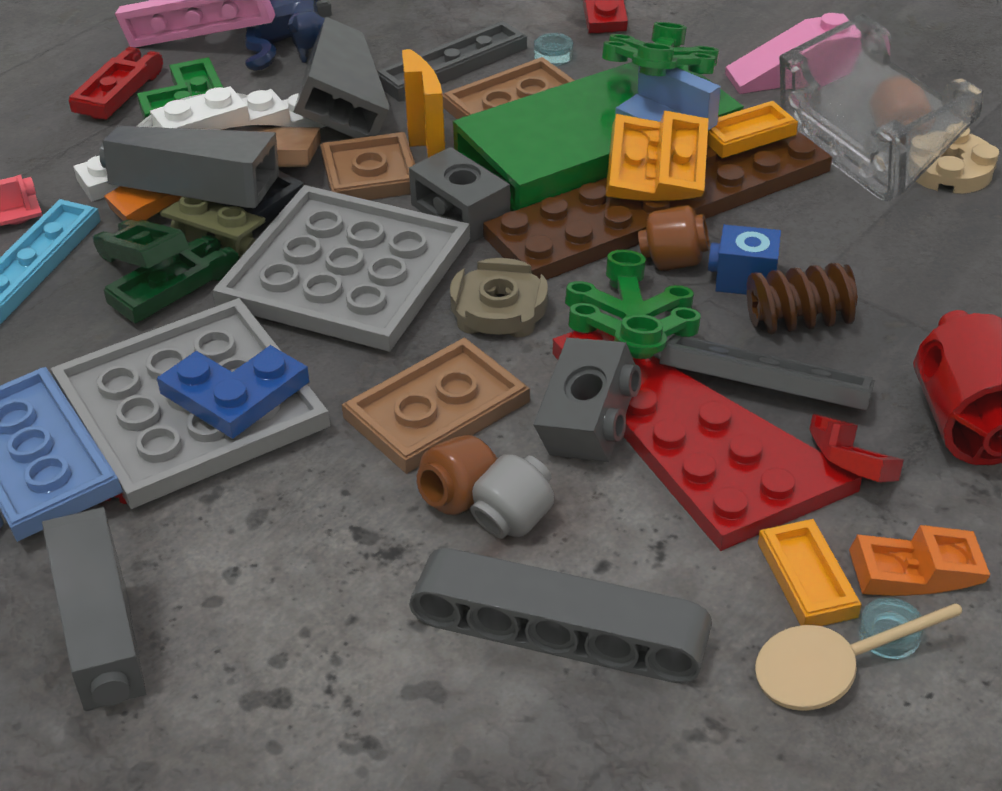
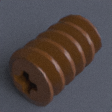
[747,262,858,334]

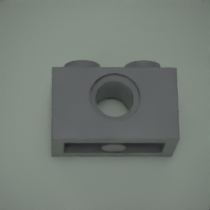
[409,147,511,244]
[533,338,641,462]

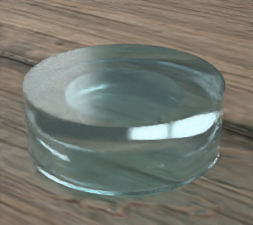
[534,33,573,66]
[859,598,924,659]

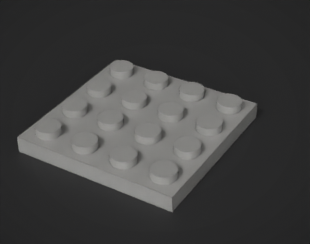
[212,185,470,352]
[50,298,330,509]

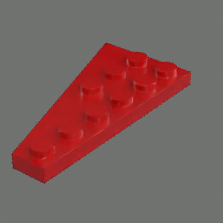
[553,329,862,551]

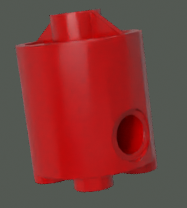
[913,310,1002,465]

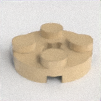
[906,123,999,194]

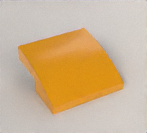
[402,49,445,158]
[605,110,709,201]

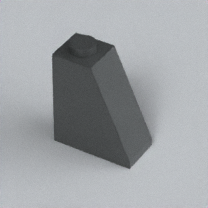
[42,507,147,711]

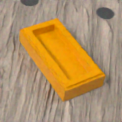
[707,101,798,158]
[758,519,862,626]

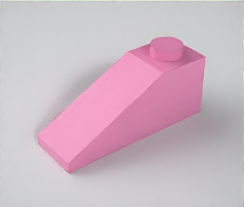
[725,13,860,94]

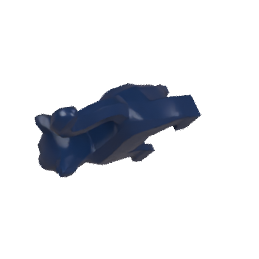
[244,0,325,71]

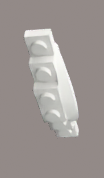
[73,86,325,202]

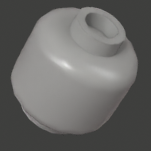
[470,454,554,539]

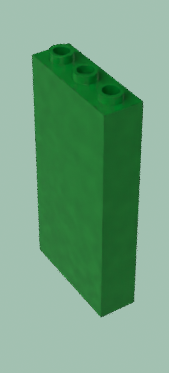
[453,62,744,211]

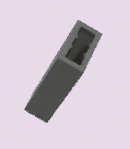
[293,17,390,138]
[99,126,279,208]

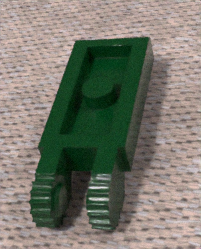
[92,219,189,270]
[104,234,240,324]

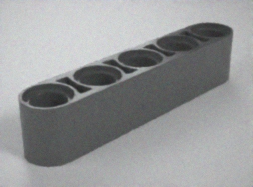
[409,548,712,683]

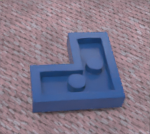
[157,345,310,439]

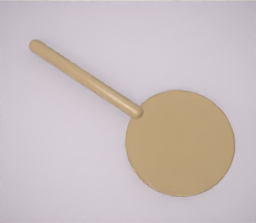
[755,604,962,711]

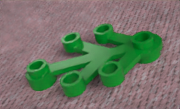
[602,22,719,76]
[565,250,701,359]

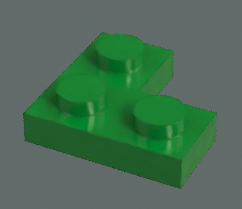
[137,57,223,119]

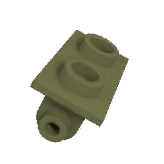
[161,197,265,258]

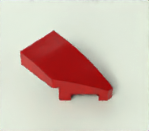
[809,414,904,482]

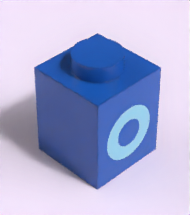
[708,224,781,295]

